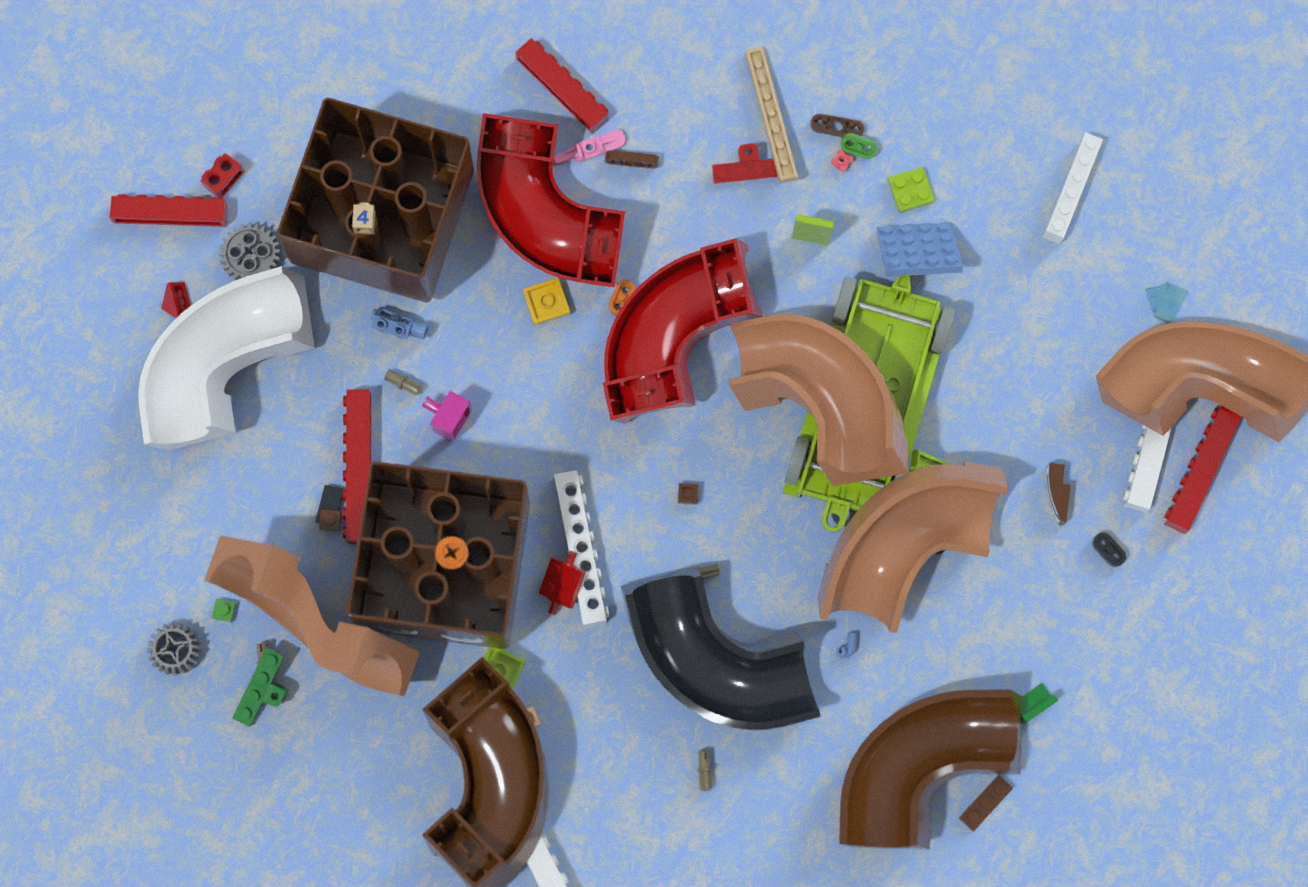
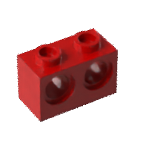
[201,153,245,198]

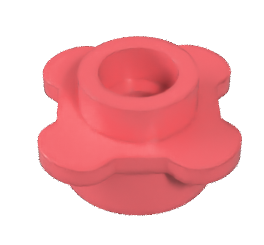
[831,150,853,171]

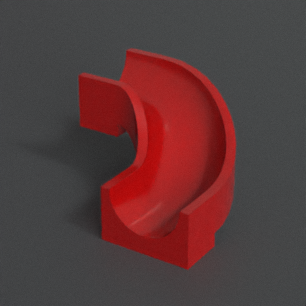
[476,113,625,288]
[603,238,763,423]

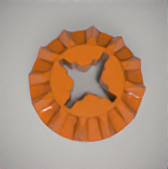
[435,537,468,570]

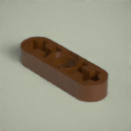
[810,114,864,137]
[605,150,659,169]

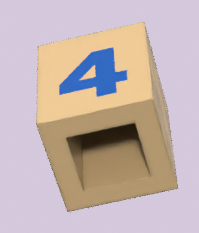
[352,203,375,234]

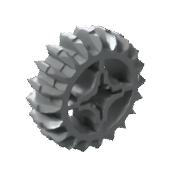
[147,622,201,676]

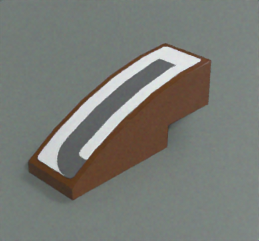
[1046,463,1070,526]

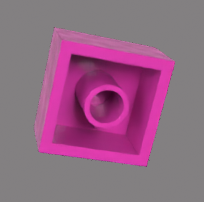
[422,390,472,443]

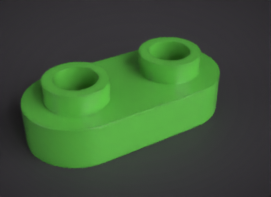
[841,133,877,159]

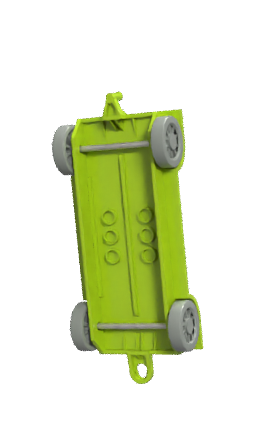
[783,275,955,533]

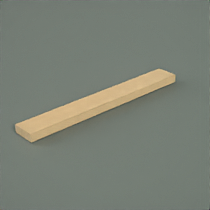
[745,47,798,183]

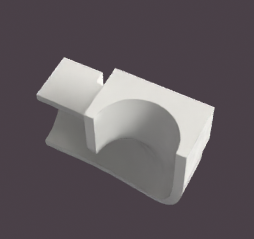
[138,266,315,451]

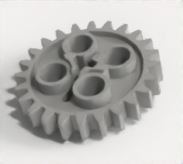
[219,223,281,280]

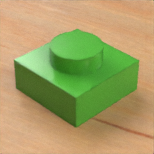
[212,599,236,623]

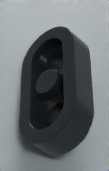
[1092,532,1126,567]

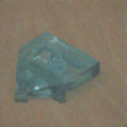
[1145,281,1188,323]

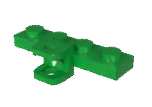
[232,647,288,727]

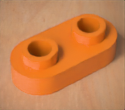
[609,279,635,316]

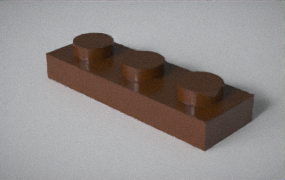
[958,775,1013,832]

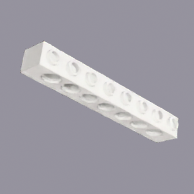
[554,470,609,628]

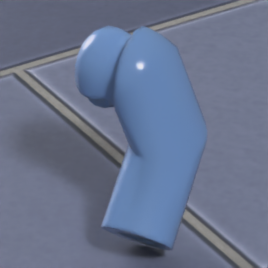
[836,633,858,659]

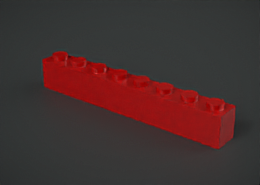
[342,389,371,544]
[1164,404,1241,535]

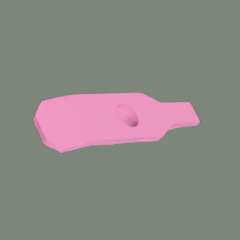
[554,129,626,165]

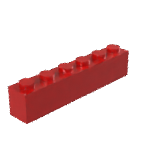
[515,38,609,134]
[109,194,228,227]

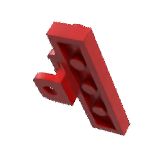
[712,143,778,184]

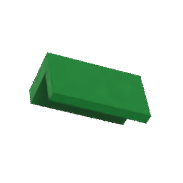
[1021,683,1059,724]

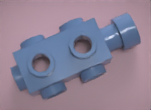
[370,306,429,340]

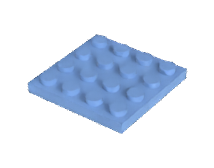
[877,223,963,277]

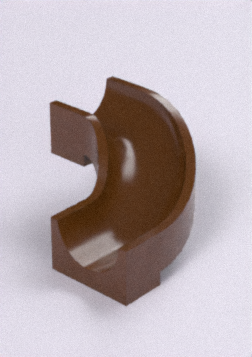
[422,657,549,887]
[839,690,1022,850]

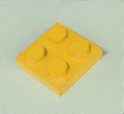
[523,278,570,326]

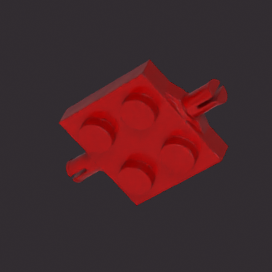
[538,551,586,615]

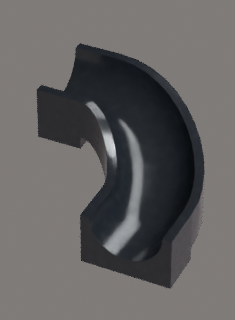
[620,566,821,730]

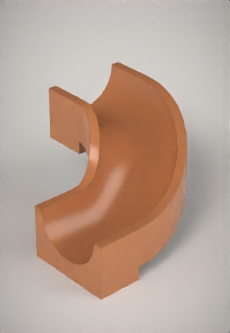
[729,314,908,486]
[1096,321,1308,443]
[817,461,1008,633]
[204,535,420,697]

